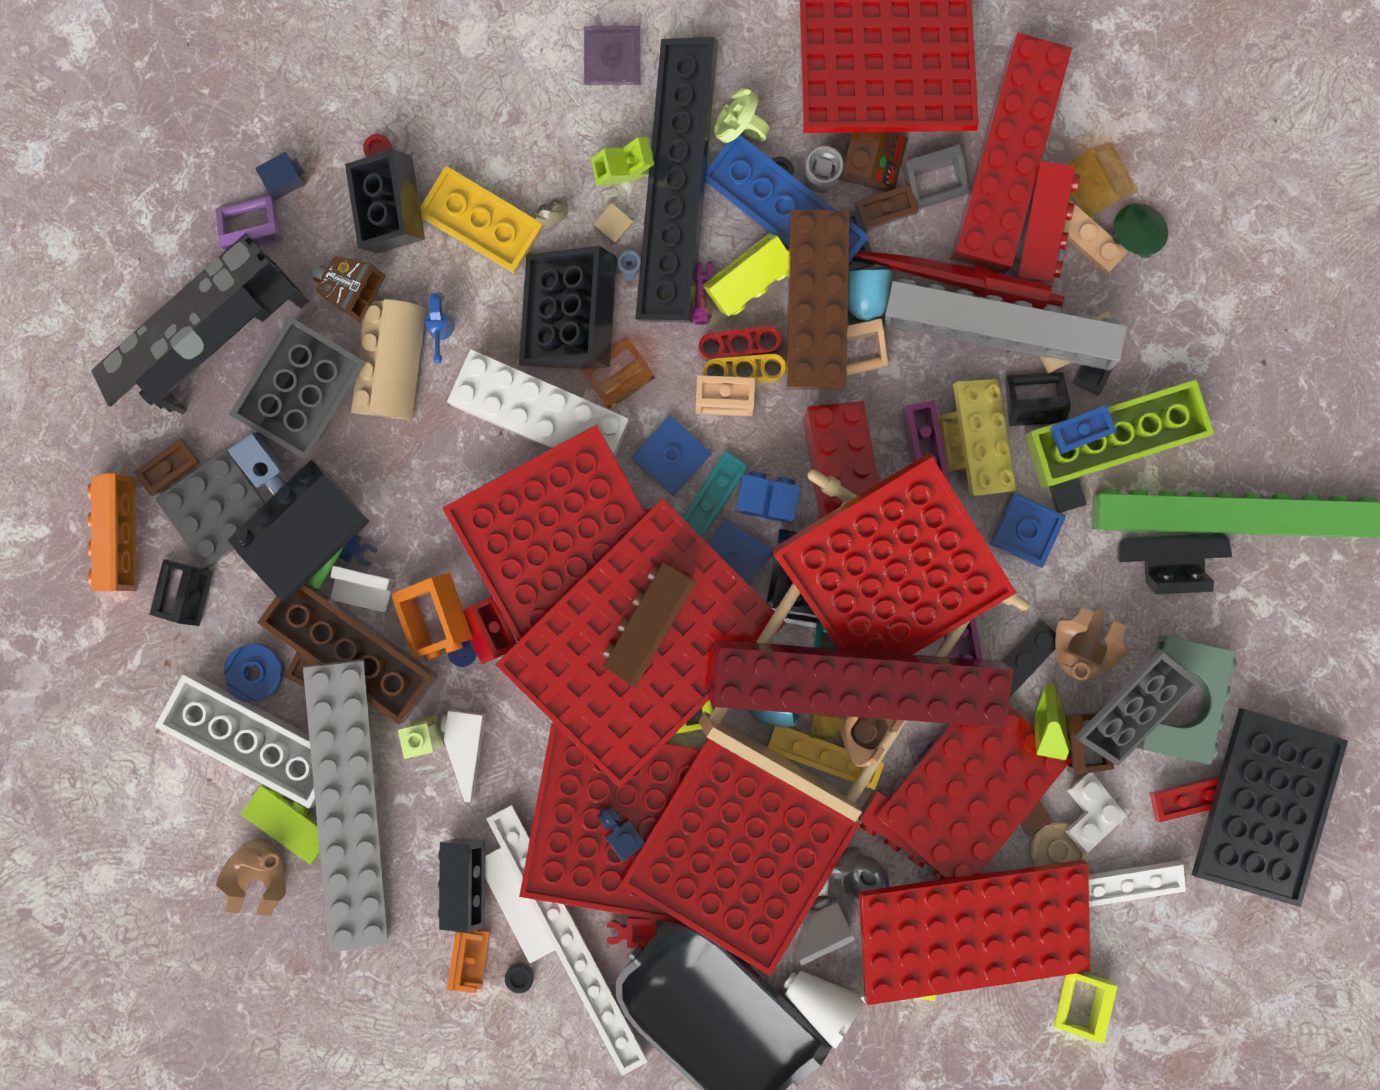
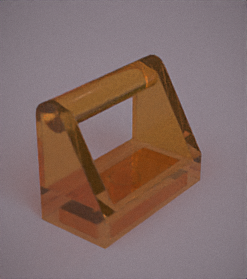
[580,336,655,410]

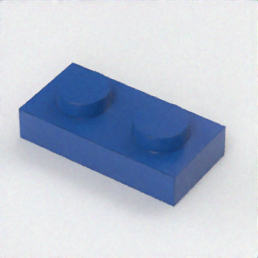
[1049,405,1117,454]

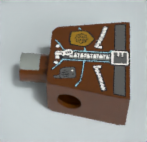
[313,256,386,323]

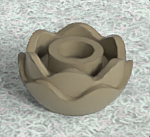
[534,198,568,227]

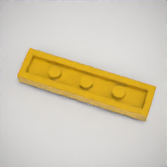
[767,726,884,790]

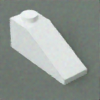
[441,709,486,802]

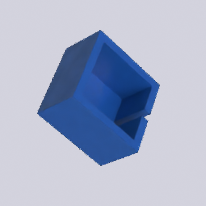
[734,471,801,524]

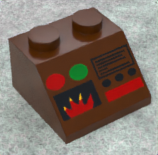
[839,132,908,192]

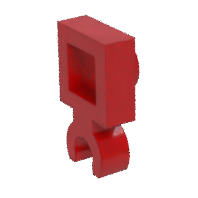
[607,917,656,948]

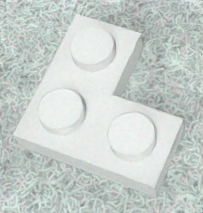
[1065,773,1127,853]

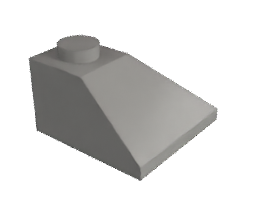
[795,896,855,965]

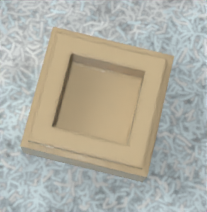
[593,203,634,244]

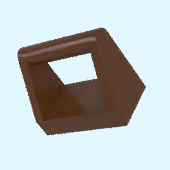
[1065,712,1115,774]

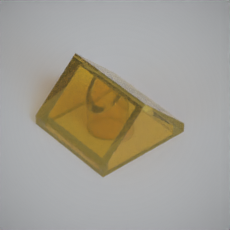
[1067,142,1137,217]

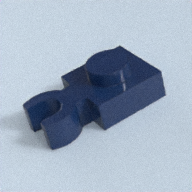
[338,534,378,566]

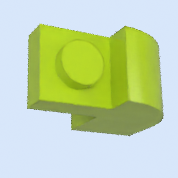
[590,137,654,186]

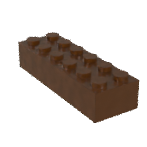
[786,210,850,391]
[257,583,438,725]

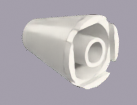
[783,970,865,1049]

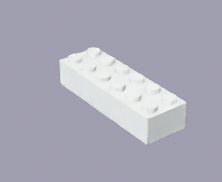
[447,349,630,456]
[155,673,315,808]

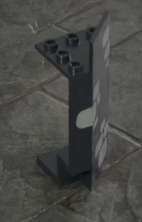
[91,233,310,414]

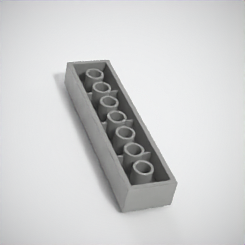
[884,279,1127,370]

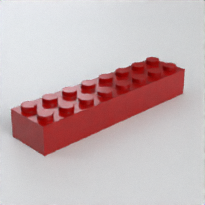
[951,32,1072,274]

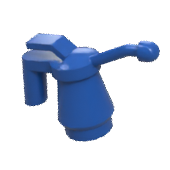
[425,292,455,364]

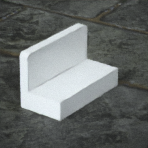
[330,566,394,612]

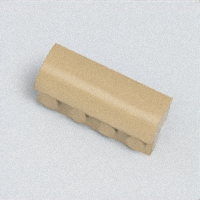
[351,299,426,420]

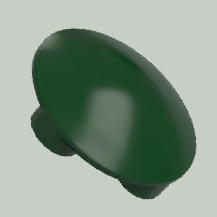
[1112,203,1168,258]

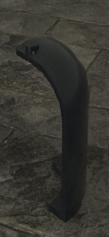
[616,923,832,1090]

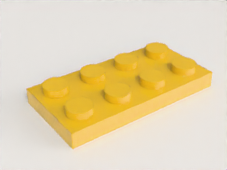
[420,165,544,274]

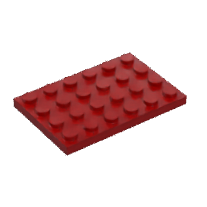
[874,705,1072,879]

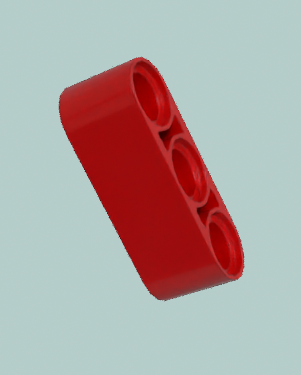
[698,326,781,362]

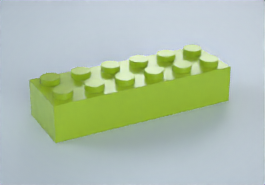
[1024,379,1215,489]

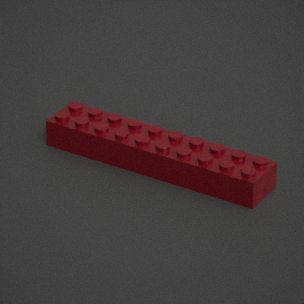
[708,640,1014,727]

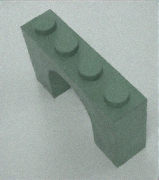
[1136,636,1236,765]

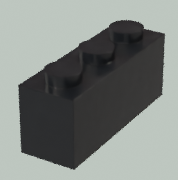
[438,838,485,933]

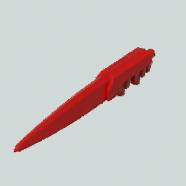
[855,251,1065,310]

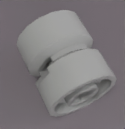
[803,146,843,193]

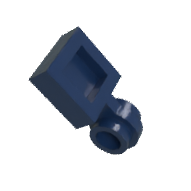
[596,805,645,862]

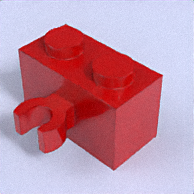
[463,596,517,664]

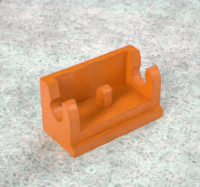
[447,929,490,993]

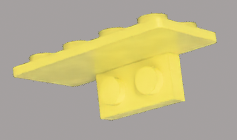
[938,379,1016,496]

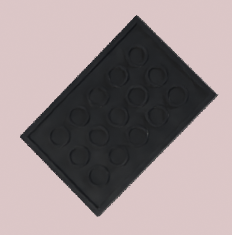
[1191,708,1348,907]

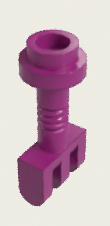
[693,261,713,325]

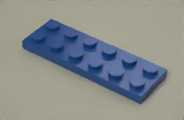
[705,135,869,263]

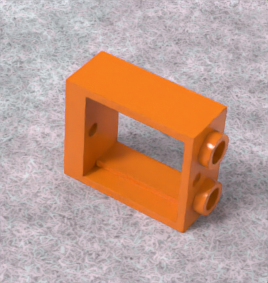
[391,573,473,661]

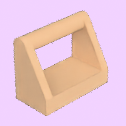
[846,319,888,376]
[695,375,755,416]

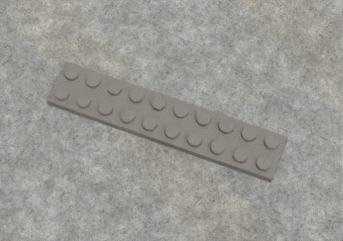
[303,659,388,953]

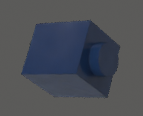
[255,152,305,200]

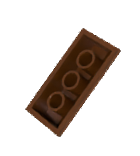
[602,560,696,688]

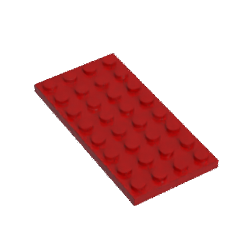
[859,859,1090,1005]

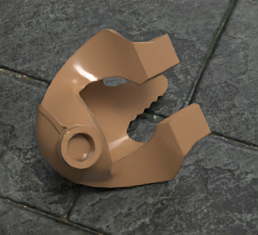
[1055,607,1129,681]
[841,716,904,767]
[216,840,286,916]

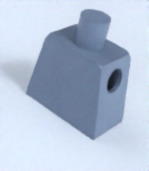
[228,432,286,496]

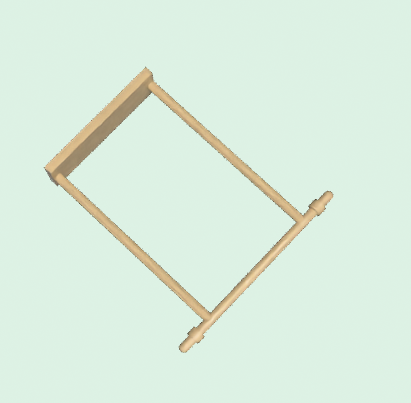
[698,469,1030,822]

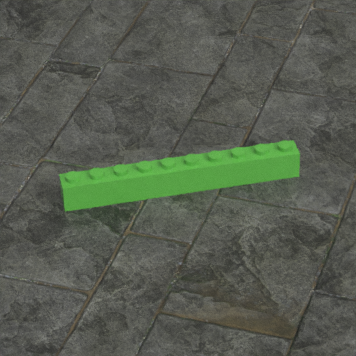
[1092,489,1380,538]

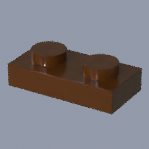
[855,184,919,230]
[134,439,200,496]

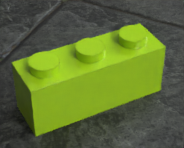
[240,784,320,865]

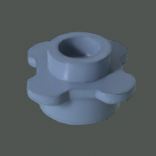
[616,247,641,281]

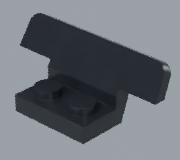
[1118,534,1232,594]

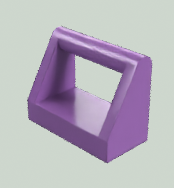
[216,195,284,250]

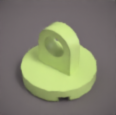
[714,88,770,143]

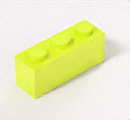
[702,233,788,316]

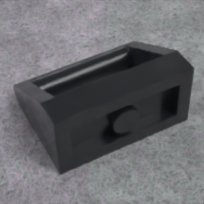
[1005,371,1071,426]
[149,559,213,626]

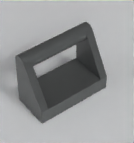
[901,144,969,209]

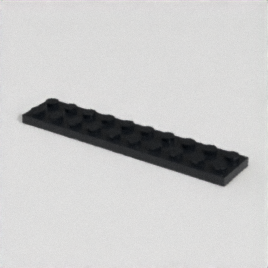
[635,37,718,323]

